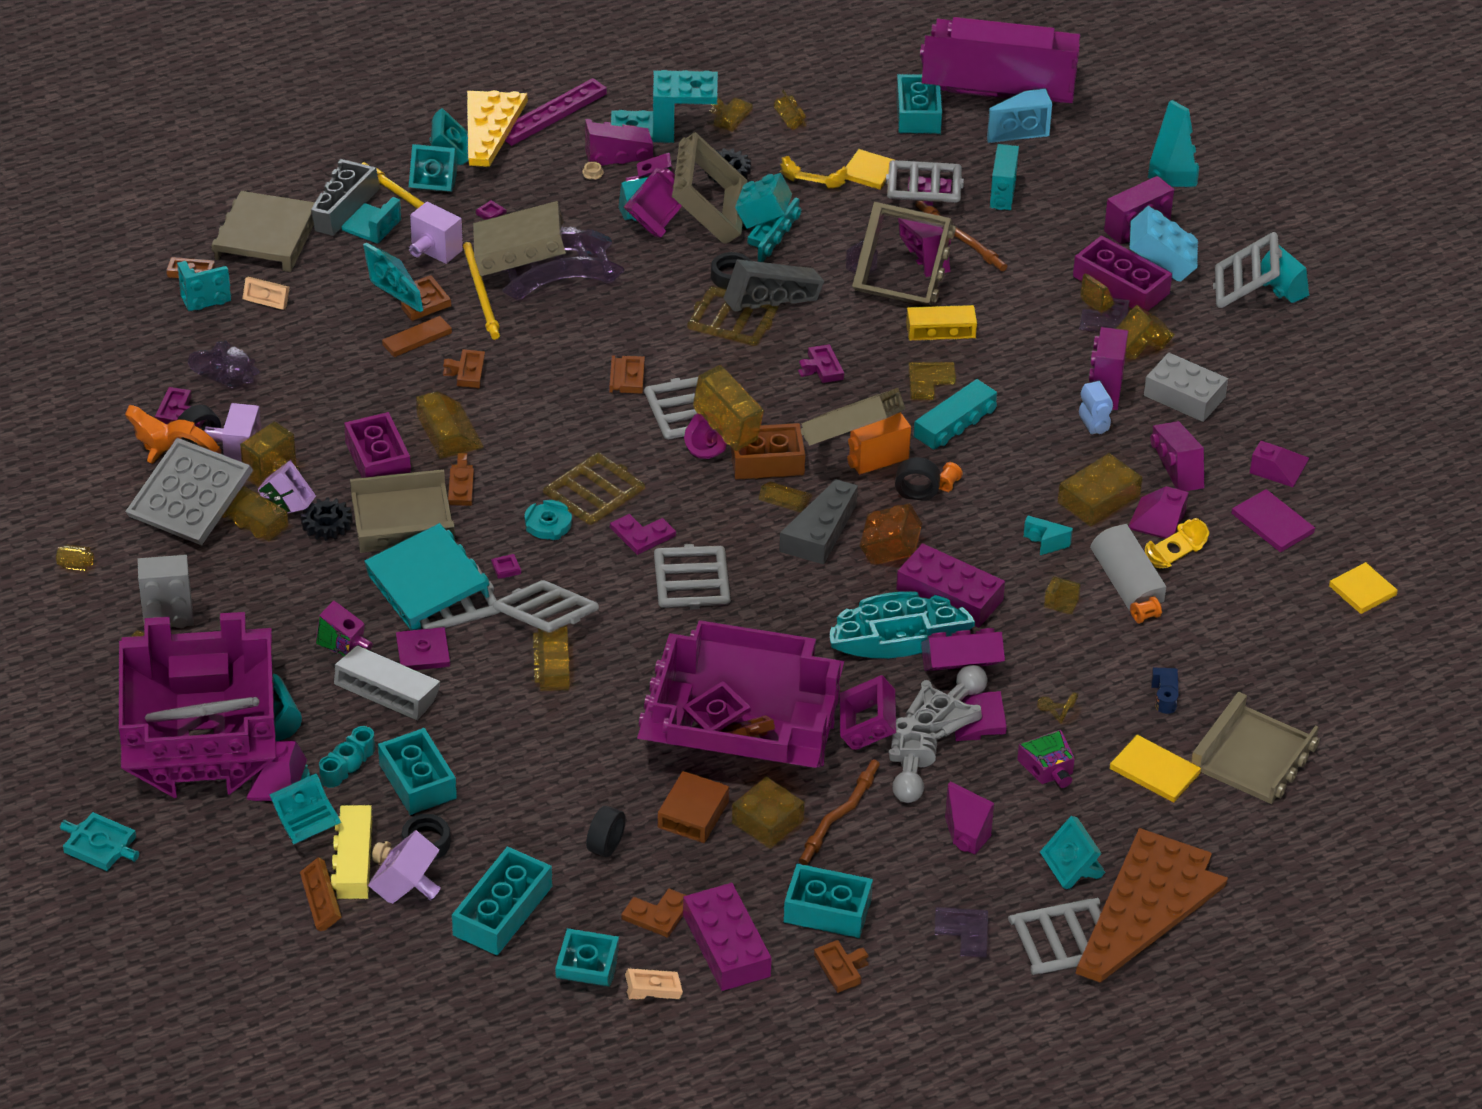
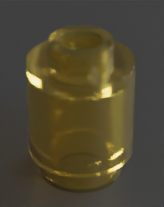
[56,544,94,571]

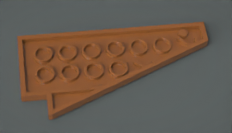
[1076,828,1228,983]

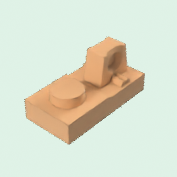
[242,277,290,310]
[625,968,683,1000]

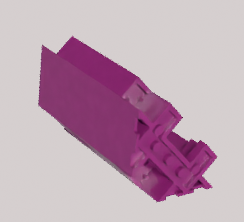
[920,17,1080,103]
[119,612,276,798]
[637,620,844,768]

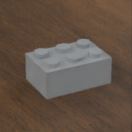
[1144,352,1228,422]
[138,555,194,628]

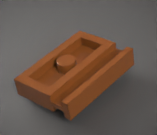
[610,356,645,393]

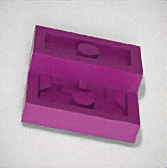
[955,691,1006,741]

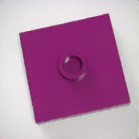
[396,627,450,670]

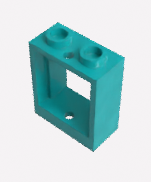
[990,144,1019,210]

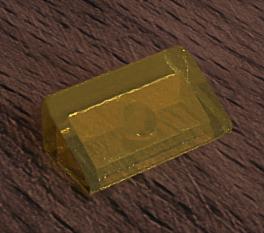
[1080,273,1114,313]
[758,481,812,513]

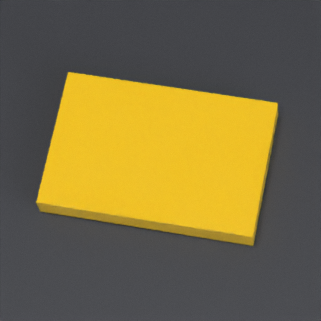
[1110,735,1201,803]

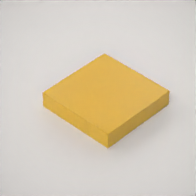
[846,149,894,190]
[1329,562,1398,614]

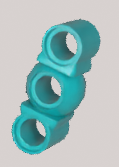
[319,726,375,788]

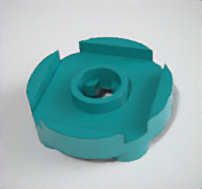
[525,500,572,540]

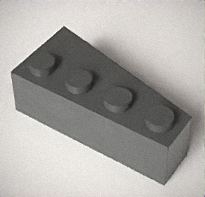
[311,159,380,236]
[723,259,824,311]
[779,479,858,565]

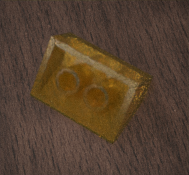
[416,391,484,459]

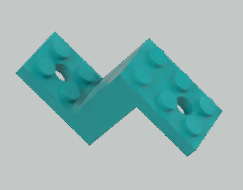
[611,70,718,143]

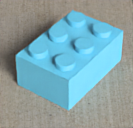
[1130,206,1198,281]

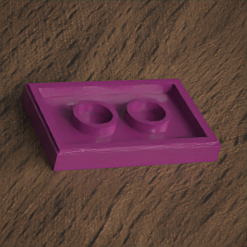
[1231,489,1315,552]

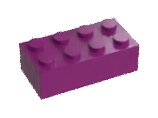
[1073,235,1172,315]
[896,543,1005,628]
[683,883,771,991]

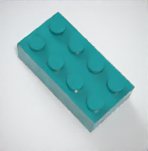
[452,846,552,956]

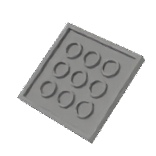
[125,438,253,545]

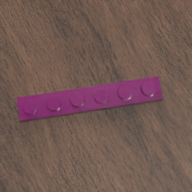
[505,78,607,146]

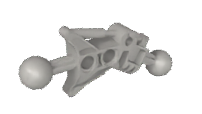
[889,665,988,803]

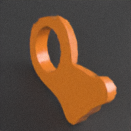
[125,405,221,464]

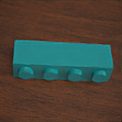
[914,379,997,450]

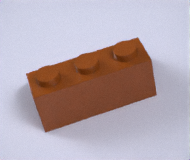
[730,423,805,479]

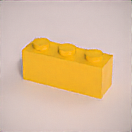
[906,305,977,340]

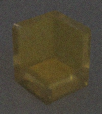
[1044,576,1081,614]

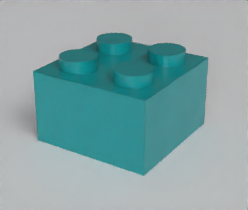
[735,173,792,229]

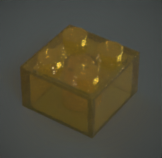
[732,777,805,849]

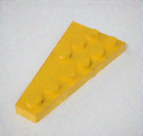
[467,91,528,167]

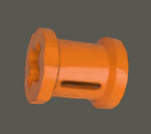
[939,462,963,492]
[1130,596,1162,624]

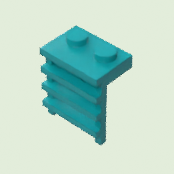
[269,774,341,844]

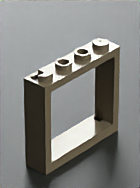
[672,132,747,244]
[852,202,956,307]
[801,387,906,446]

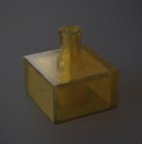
[240,421,300,487]

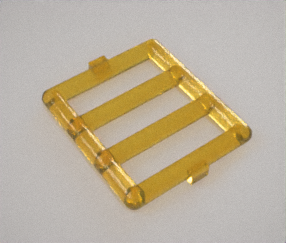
[687,286,779,346]
[543,452,645,525]

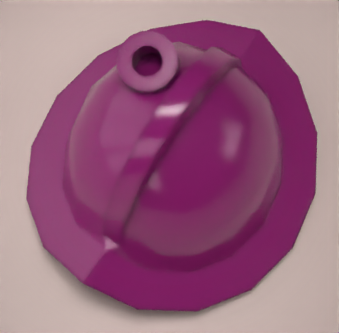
[684,411,728,459]

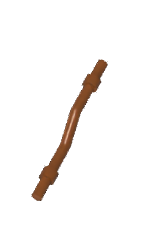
[915,200,1007,271]
[799,760,880,866]

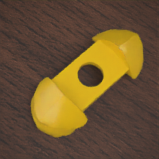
[780,156,848,188]
[1145,518,1209,568]

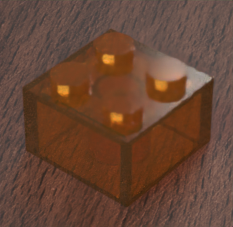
[859,503,922,565]

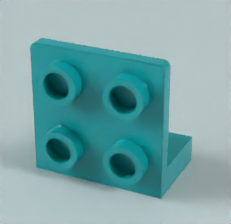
[342,197,401,244]
[177,261,231,311]

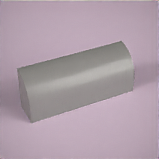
[1090,524,1166,611]
[334,645,440,720]

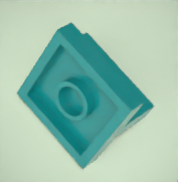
[1040,816,1105,889]

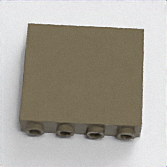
[212,191,315,272]
[473,201,566,276]
[350,469,455,553]
[1191,692,1320,804]

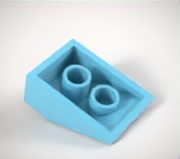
[987,89,1052,143]

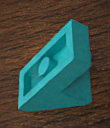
[1023,516,1073,555]

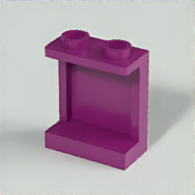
[623,168,682,237]

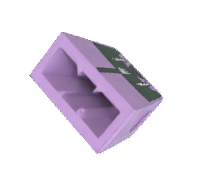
[256,460,316,515]

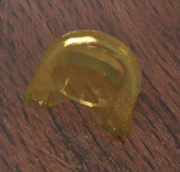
[1037,692,1079,724]

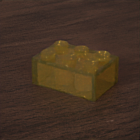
[693,365,764,451]
[1058,453,1143,527]

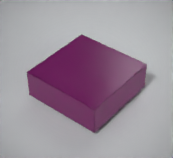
[476,200,506,220]
[491,554,521,579]

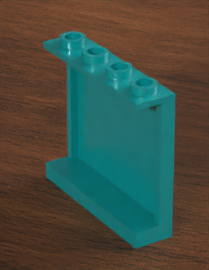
[365,523,490,631]

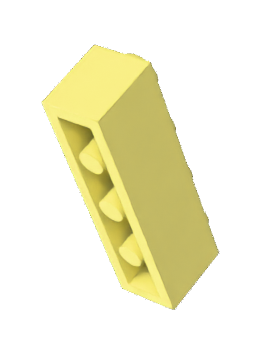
[331,805,373,899]

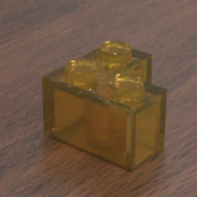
[1115,305,1175,360]

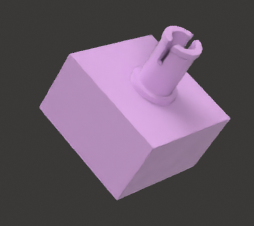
[409,202,463,264]
[204,403,262,469]
[368,830,441,904]

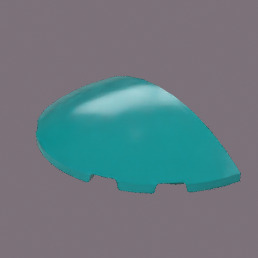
[830,592,975,658]

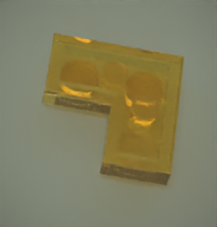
[908,362,955,399]

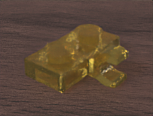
[709,97,753,132]

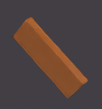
[382,316,452,357]
[300,857,341,931]

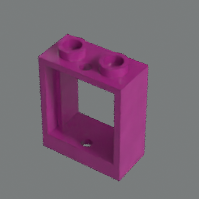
[840,675,896,750]

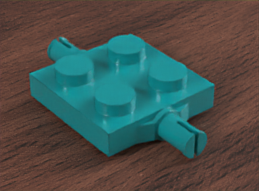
[60,812,139,871]

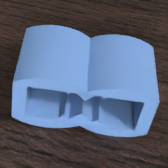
[1079,381,1113,434]

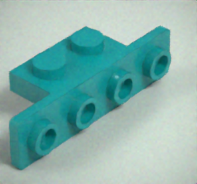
[747,197,801,262]

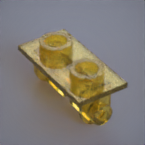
[774,90,806,129]

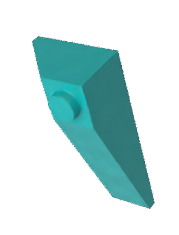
[1148,100,1199,187]
[363,243,423,312]

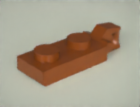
[448,453,474,506]

